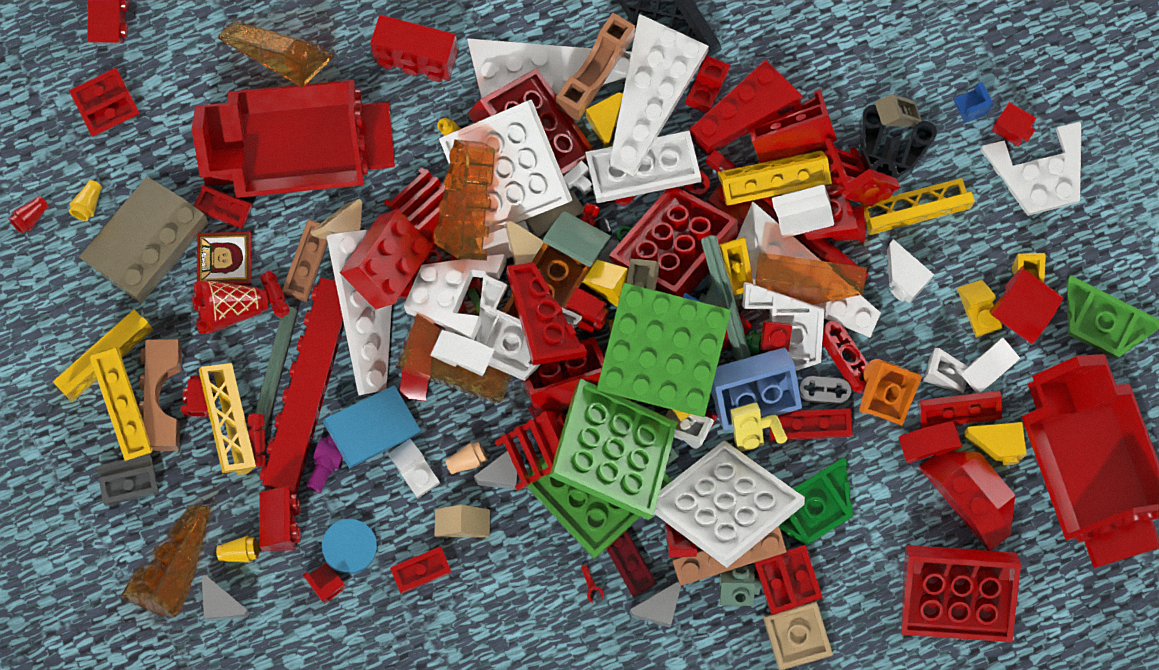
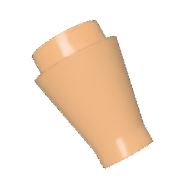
[445,441,488,474]

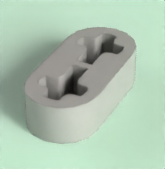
[799,376,851,405]

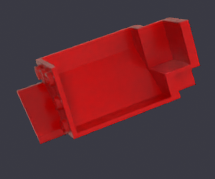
[192,79,395,198]
[1021,354,1159,568]

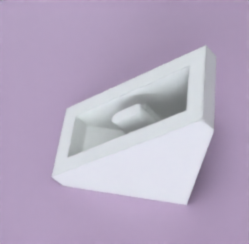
[923,348,968,394]

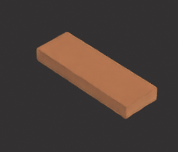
[282,219,328,302]

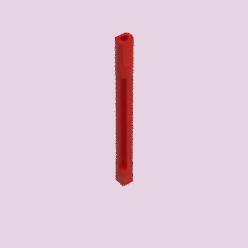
[706,150,869,289]

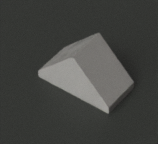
[474,443,522,490]
[202,575,251,621]
[630,582,681,627]

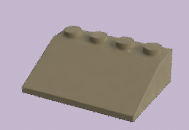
[79,176,209,304]

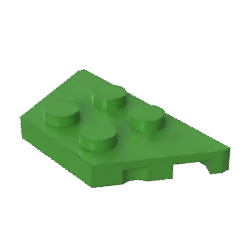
[1067,275,1159,359]

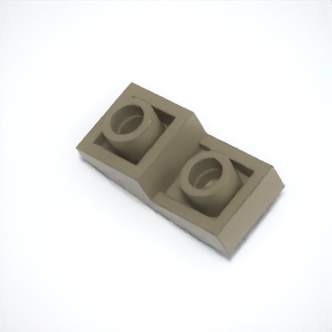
[524,191,585,238]

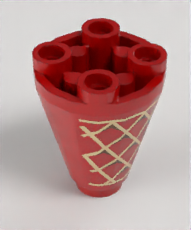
[192,280,268,334]

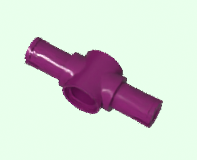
[306,434,343,494]

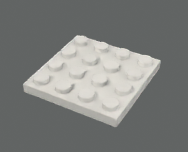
[439,100,572,237]
[654,440,805,568]

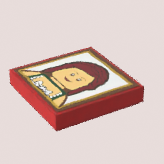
[197,232,252,286]

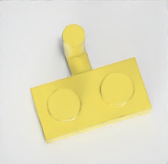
[730,402,787,452]

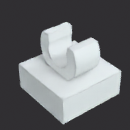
[563,161,592,196]

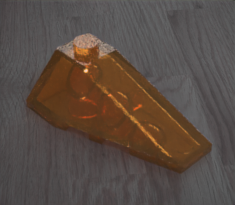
[218,21,334,87]
[755,253,867,311]
[121,505,211,617]

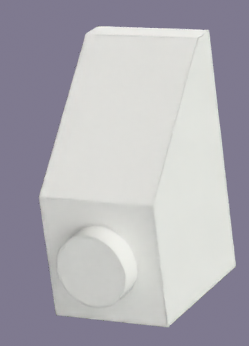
[887,239,934,304]

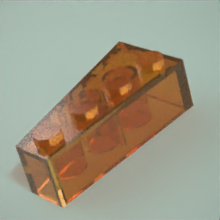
[434,139,495,261]

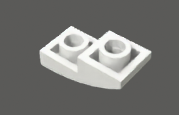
[430,330,495,376]
[960,338,1020,393]

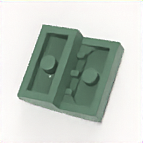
[542,211,611,267]

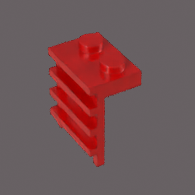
[824,138,901,207]
[383,168,470,250]
[495,411,566,491]

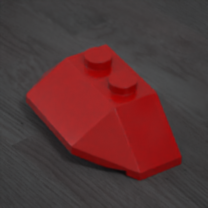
[919,451,1016,551]

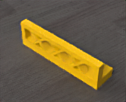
[718,151,832,205]
[860,178,975,235]
[53,309,153,402]
[90,347,153,461]
[199,363,256,476]

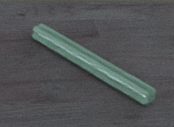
[701,235,751,361]
[255,306,298,435]

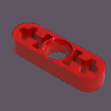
[822,321,868,393]

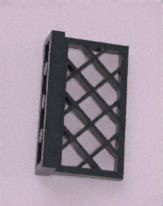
[618,0,722,57]

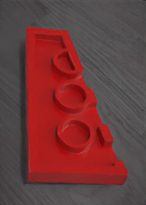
[804,146,860,240]
[506,262,587,365]

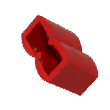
[565,287,609,336]

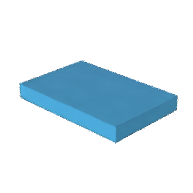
[323,385,421,469]

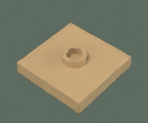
[763,601,833,670]

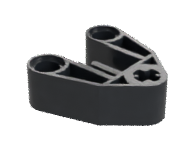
[860,104,937,182]

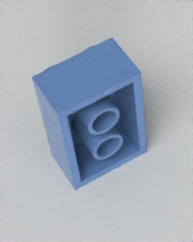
[711,347,802,431]

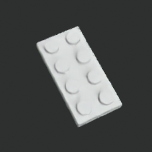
[585,131,701,203]

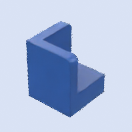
[953,82,993,123]

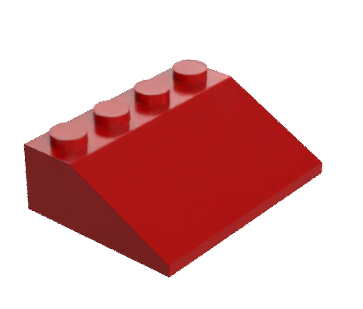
[467,68,594,177]
[609,187,738,298]
[901,545,1021,642]

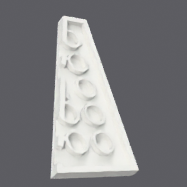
[610,14,709,176]

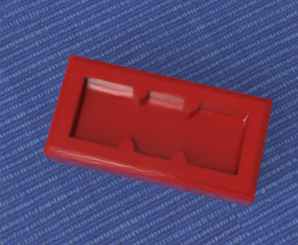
[194,185,253,230]

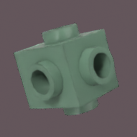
[719,566,760,607]

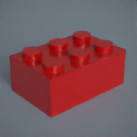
[370,14,458,82]
[339,209,433,310]
[522,337,604,417]

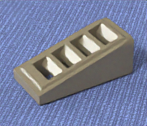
[875,94,922,127]

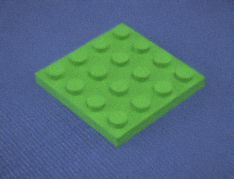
[597,283,731,417]
[550,378,677,520]
[519,457,672,560]

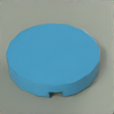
[322,519,377,574]

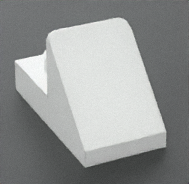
[665,409,714,449]
[387,439,440,499]

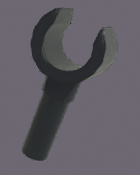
[593,218,612,235]

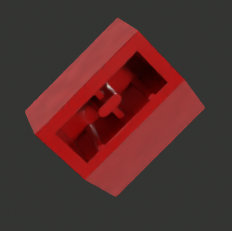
[259,486,301,552]

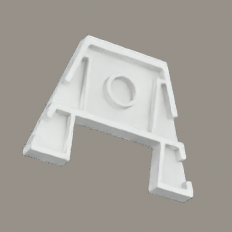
[981,122,1081,216]
[404,254,507,340]
[476,275,582,381]
[742,282,824,371]

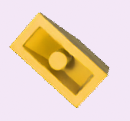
[964,422,1027,465]

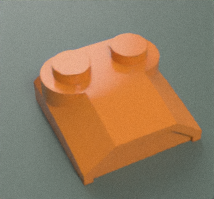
[859,359,922,426]

